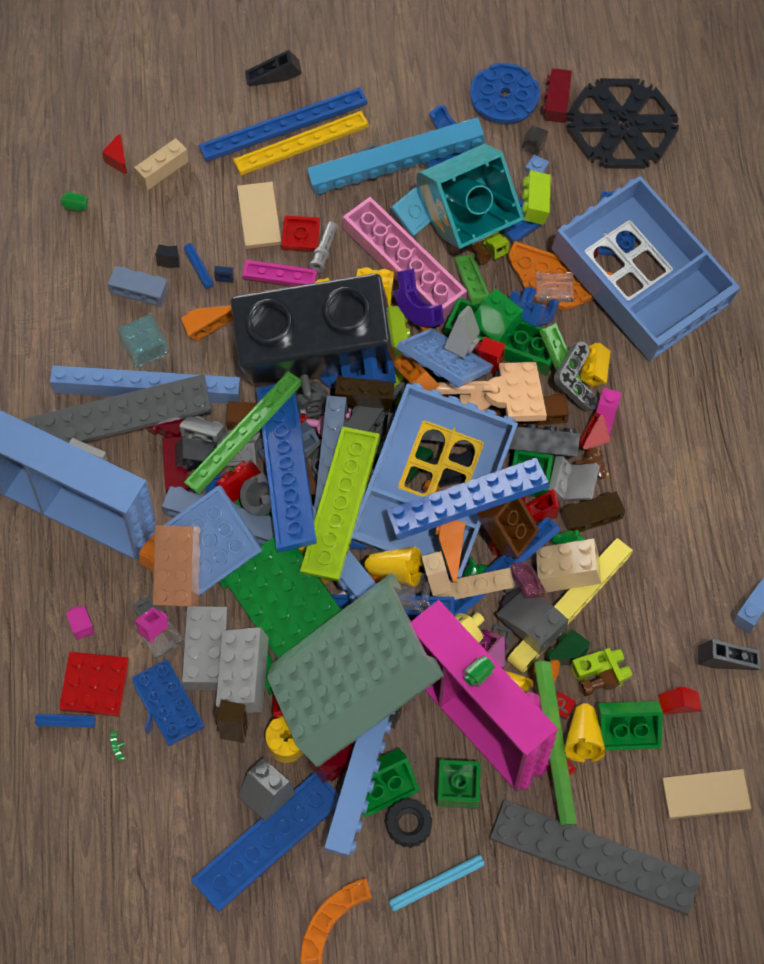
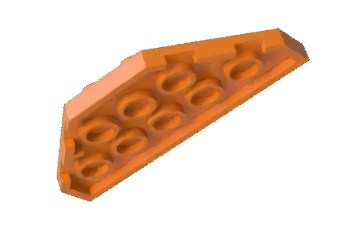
[508,241,613,311]

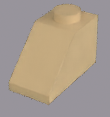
[422,551,452,596]

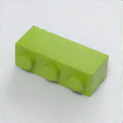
[521,170,551,225]

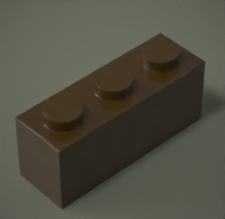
[335,376,395,409]
[561,491,625,533]
[214,700,249,743]

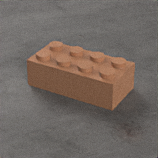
[153,525,200,606]

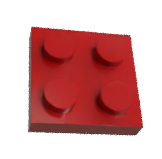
[281,215,320,252]

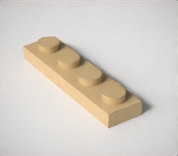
[436,568,514,600]

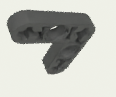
[554,341,599,412]

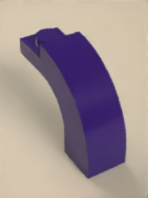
[394,269,444,326]

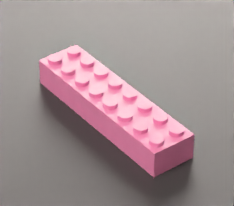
[343,197,467,318]

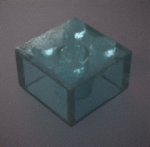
[117,314,169,368]

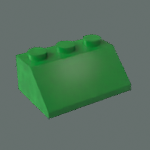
[598,701,663,750]
[344,748,420,818]

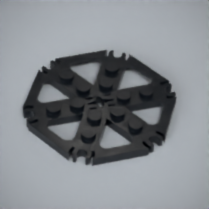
[566,78,679,169]

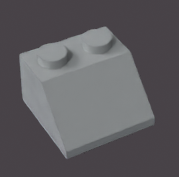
[444,306,480,358]
[180,416,226,443]

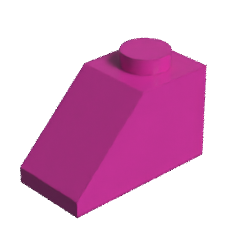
[596,388,621,435]

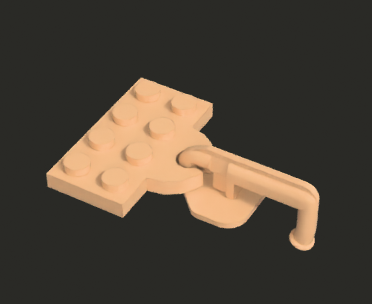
[436,362,547,422]

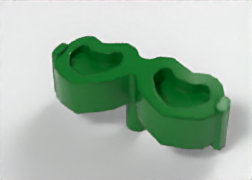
[110,730,126,761]

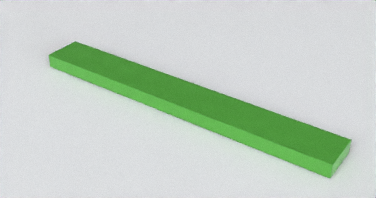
[184,371,302,495]
[534,661,577,825]

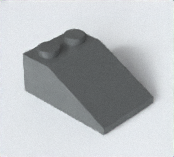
[496,588,568,655]

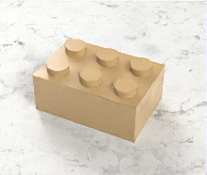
[536,539,601,593]

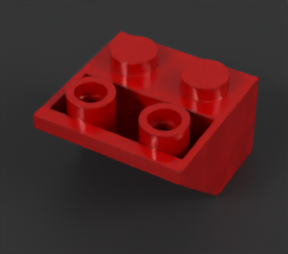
[215,459,261,503]

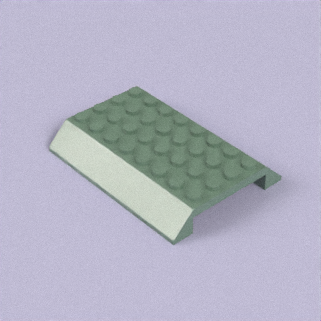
[267,573,444,767]

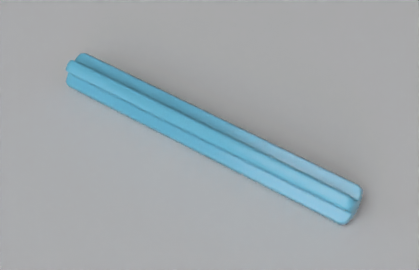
[389,855,484,911]

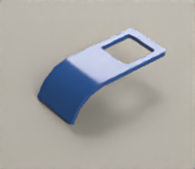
[132,680,153,735]

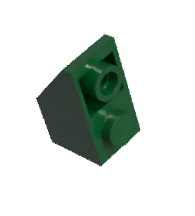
[546,629,591,666]

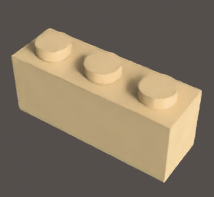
[134,138,189,191]

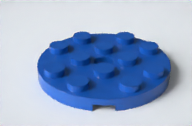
[470,63,540,124]

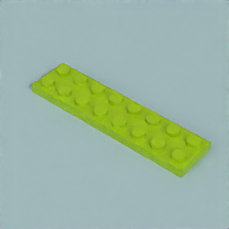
[300,427,380,582]

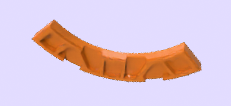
[301,878,372,964]

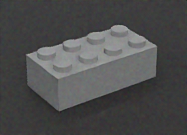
[182,606,228,691]
[216,627,269,713]

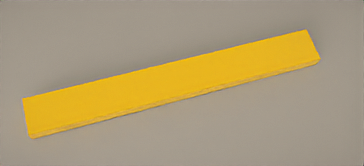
[233,111,369,176]

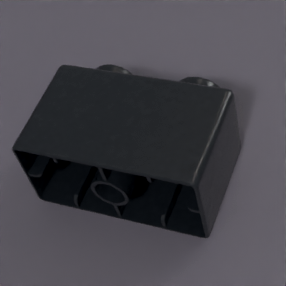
[231,273,396,387]

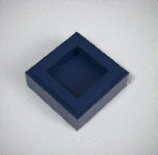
[214,266,234,283]

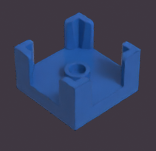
[509,286,560,327]
[341,357,397,383]

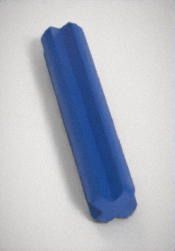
[184,243,214,289]
[35,714,96,728]

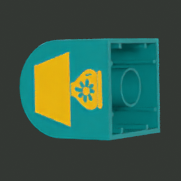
[416,144,524,249]

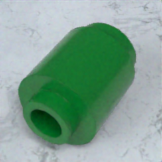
[61,192,88,212]
[463,656,495,687]

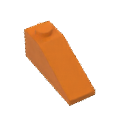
[181,305,233,342]
[394,354,439,391]
[435,521,466,583]

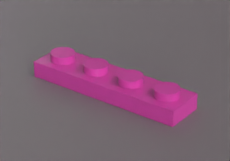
[242,260,317,286]

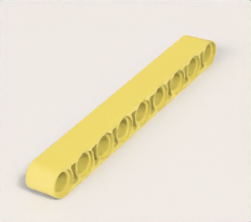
[507,538,633,673]

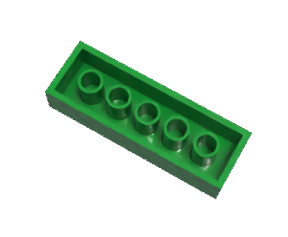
[444,298,563,376]

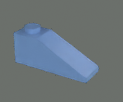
[733,578,764,634]

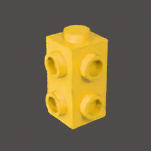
[581,343,611,387]

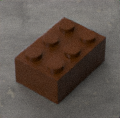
[477,498,539,559]

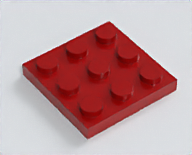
[59,652,129,717]

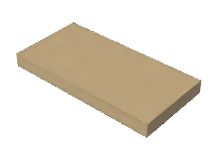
[237,182,281,249]
[662,769,751,820]

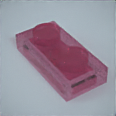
[511,562,546,599]

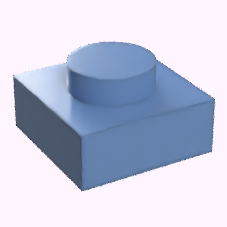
[525,155,549,173]

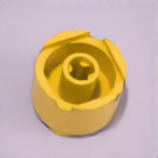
[265,717,304,763]

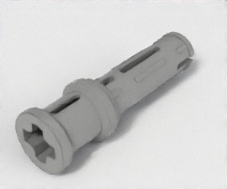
[309,222,338,273]

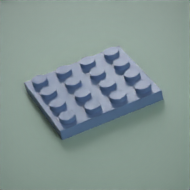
[397,328,494,387]
[164,485,263,595]

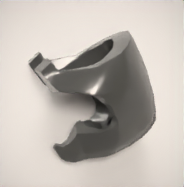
[240,473,272,515]

